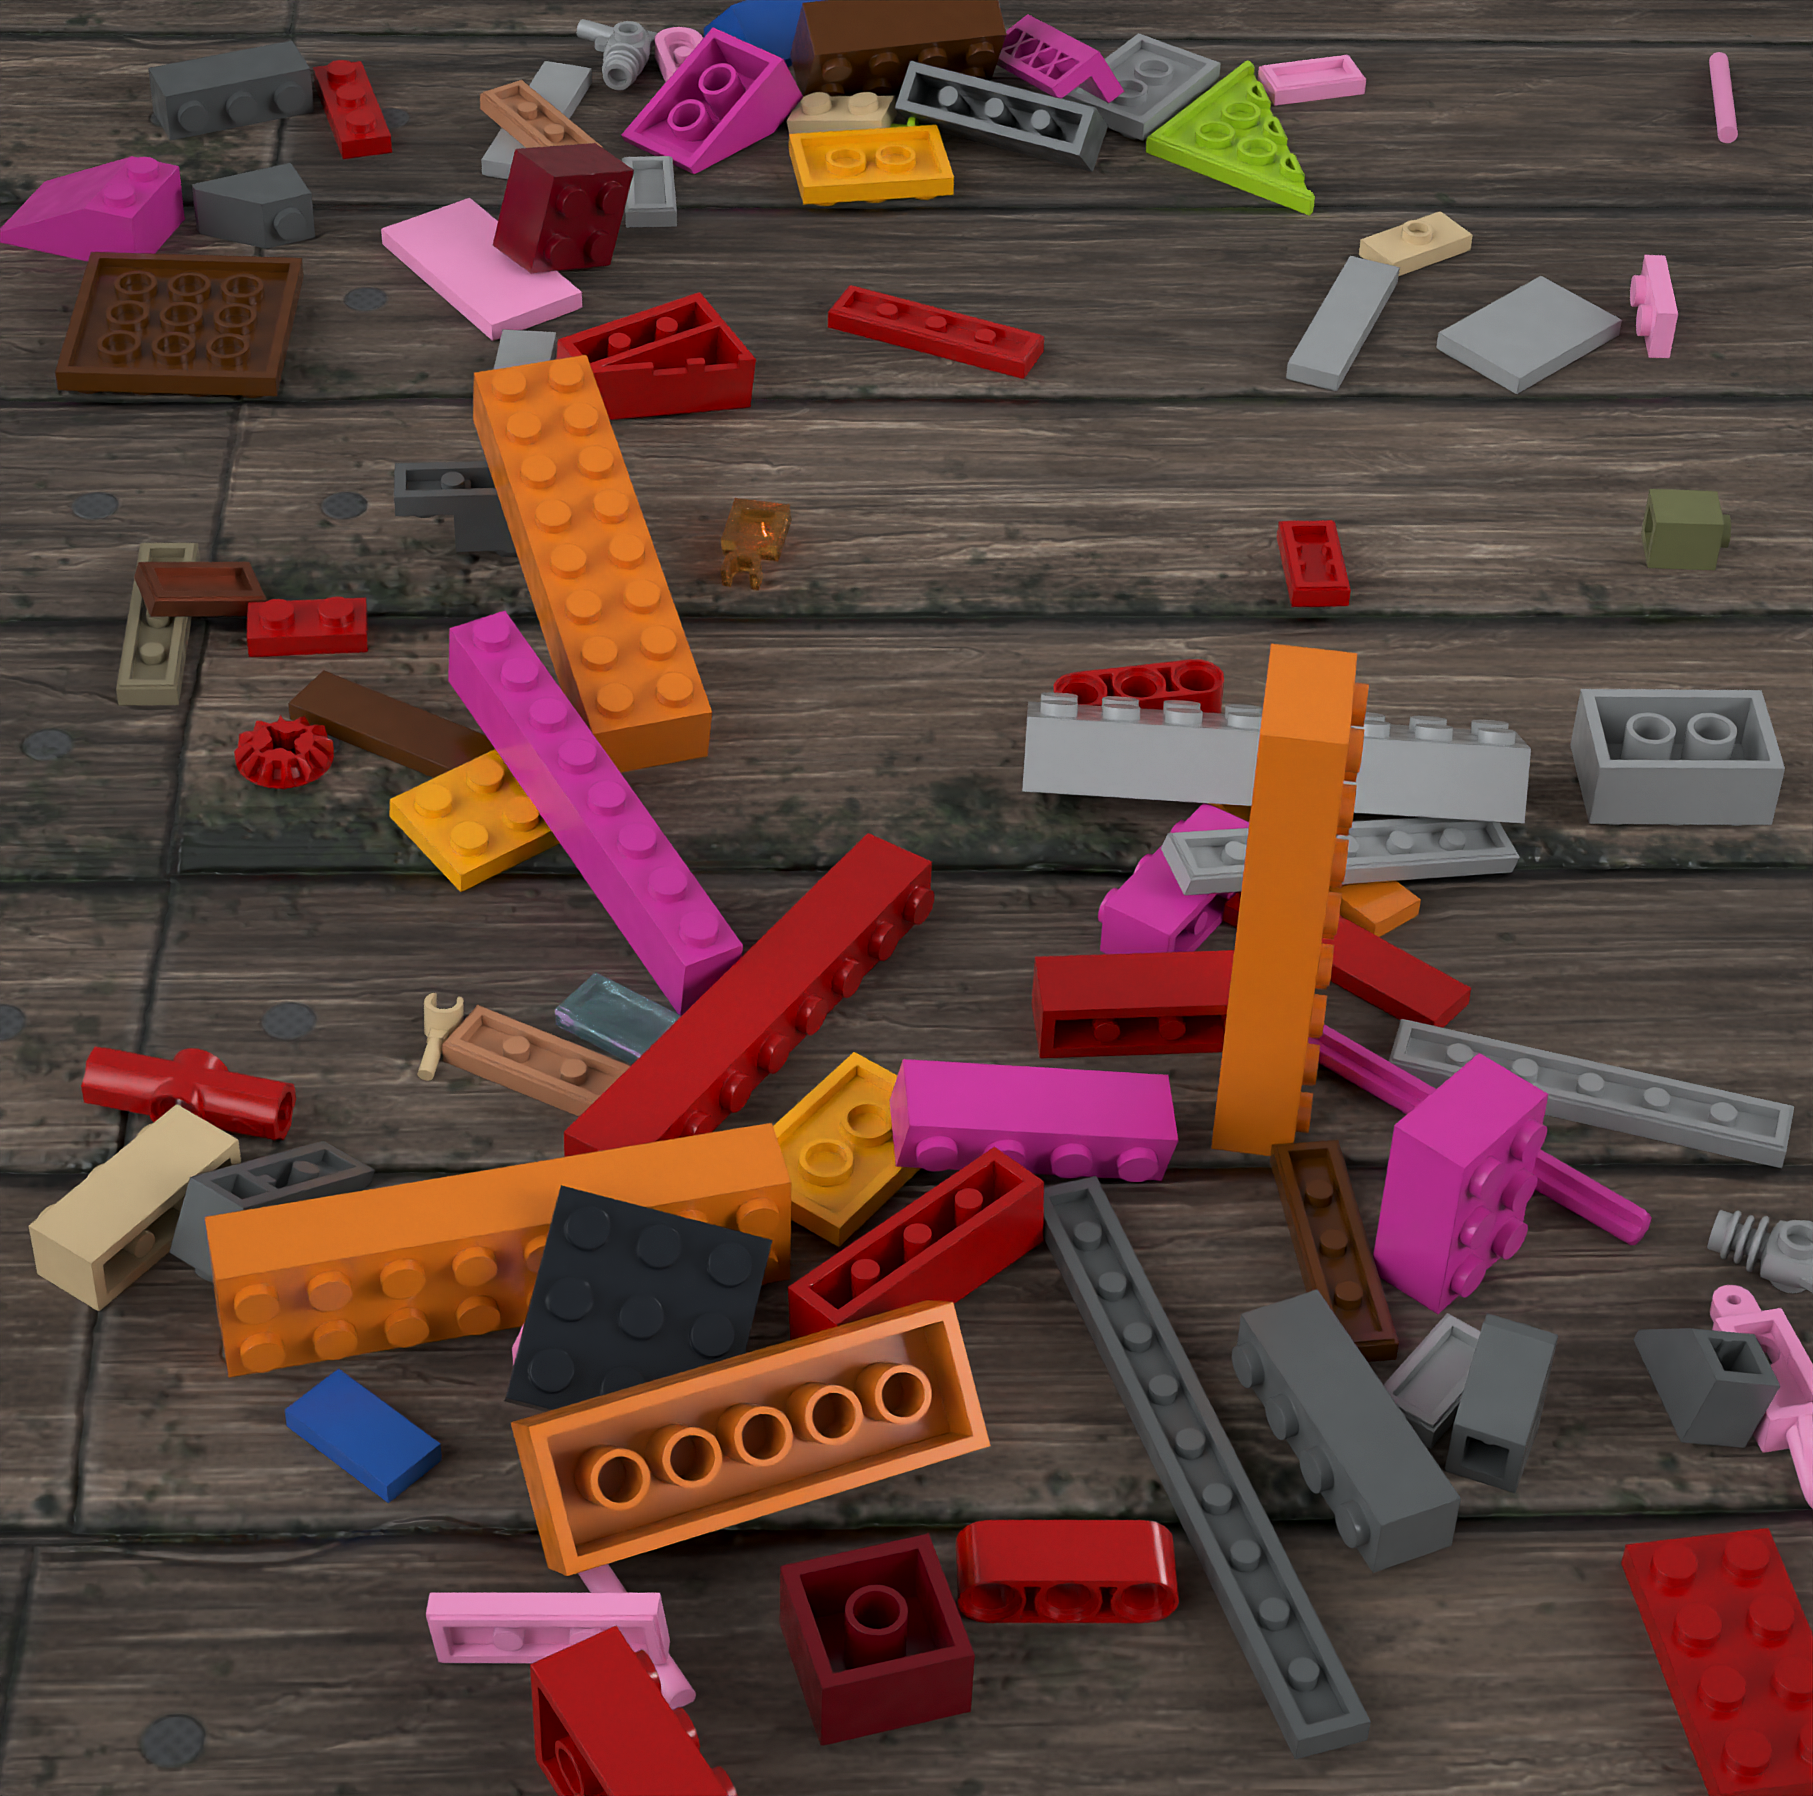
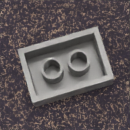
[1570,689,1785,826]

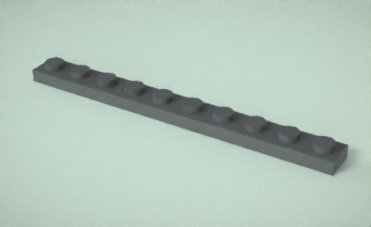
[1043,1176,1371,1760]

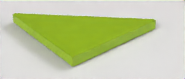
[1146,60,1315,215]

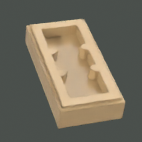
[1359,211,1473,276]

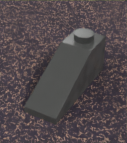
[169,1141,375,1282]

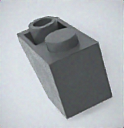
[1445,1313,1558,1493]
[1633,1328,1780,1448]

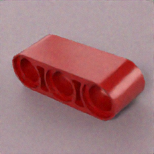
[1053,659,1224,714]
[955,1520,1179,1623]

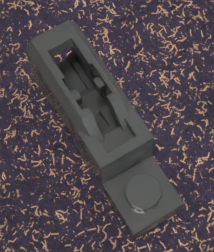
[394,461,518,557]

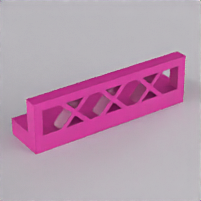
[997,14,1124,103]

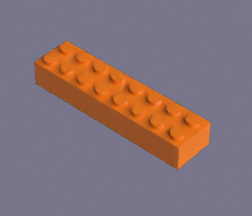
[473,355,712,773]
[1211,643,1369,1156]
[205,1123,792,1377]

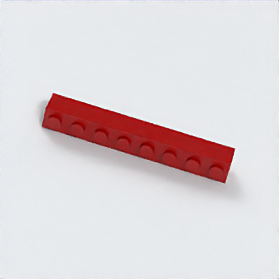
[564,833,935,1157]

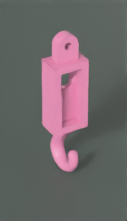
[1710,1285,1813,1509]

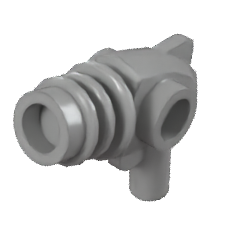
[576,19,657,90]
[1707,1210,1813,1293]

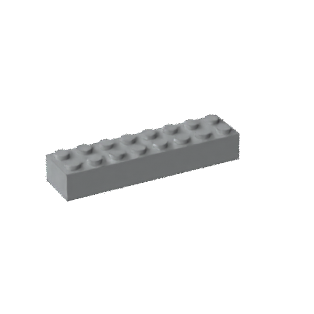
[1022,692,1531,823]

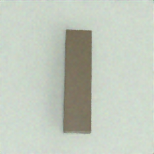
[116,543,200,706]

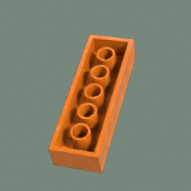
[510,1300,991,1576]

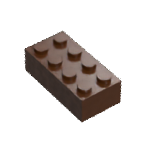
[790,0,1007,96]

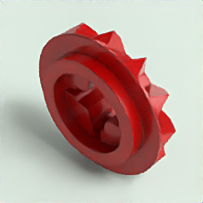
[234,715,334,789]

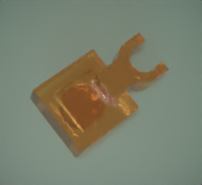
[720,498,792,590]

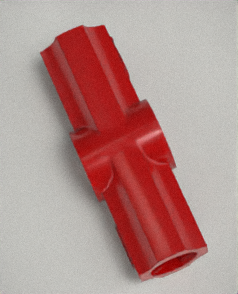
[81,1046,296,1140]

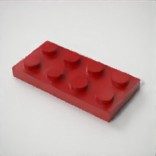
[1621,1528,1813,1796]

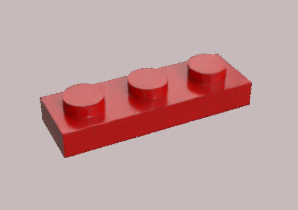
[313,60,392,159]

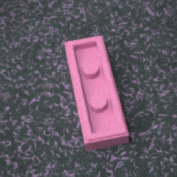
[426,1593,670,1664]

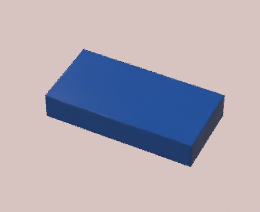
[285,1368,442,1503]

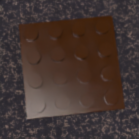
[55,252,304,398]

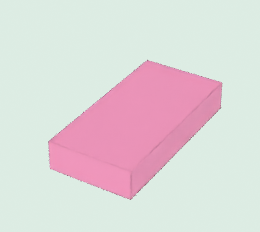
[1257,55,1366,106]

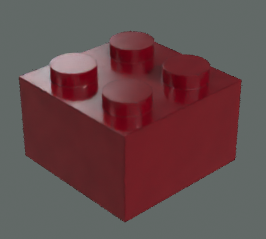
[492,143,634,273]
[779,1533,975,1746]

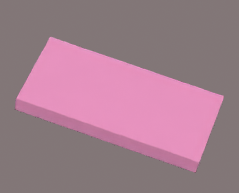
[381,198,582,341]

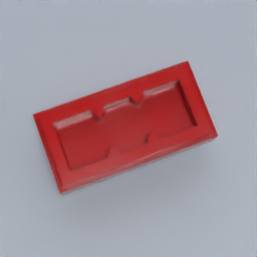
[1277,520,1351,607]

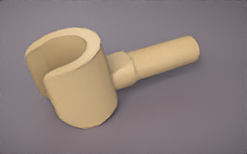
[417,993,464,1081]

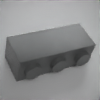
[148,40,314,141]

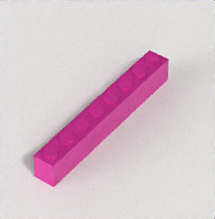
[448,611,743,1017]

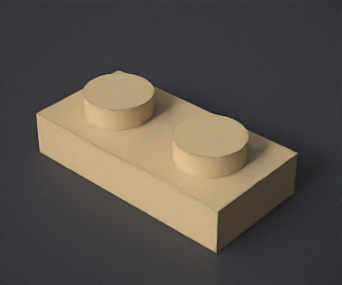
[787,92,897,134]

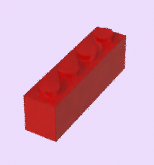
[1032,950,1234,1058]
[788,1146,1044,1340]

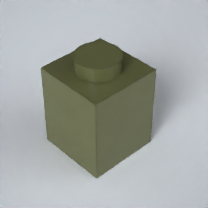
[1641,489,1731,570]

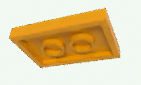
[789,125,954,206]
[389,749,560,892]
[773,1052,921,1247]

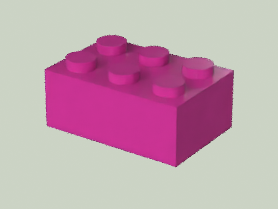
[1373,1053,1549,1314]

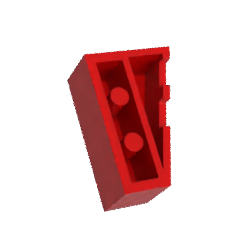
[557,292,756,420]

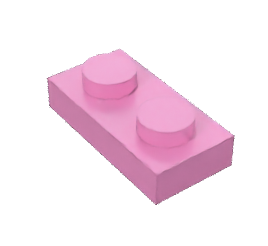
[1630,255,1678,358]

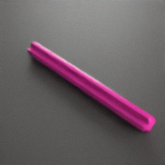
[1308,1024,1652,1245]

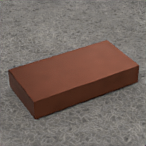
[134,562,267,617]

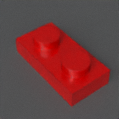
[247,597,368,657]

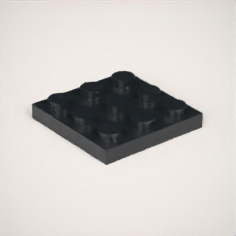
[504,1185,772,1412]

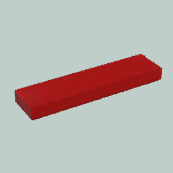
[828,285,1044,379]
[1223,891,1471,1028]

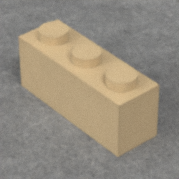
[29,1104,241,1311]

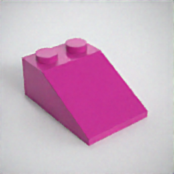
[621,28,803,174]
[0,156,185,261]

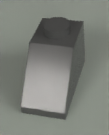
[192,163,315,249]

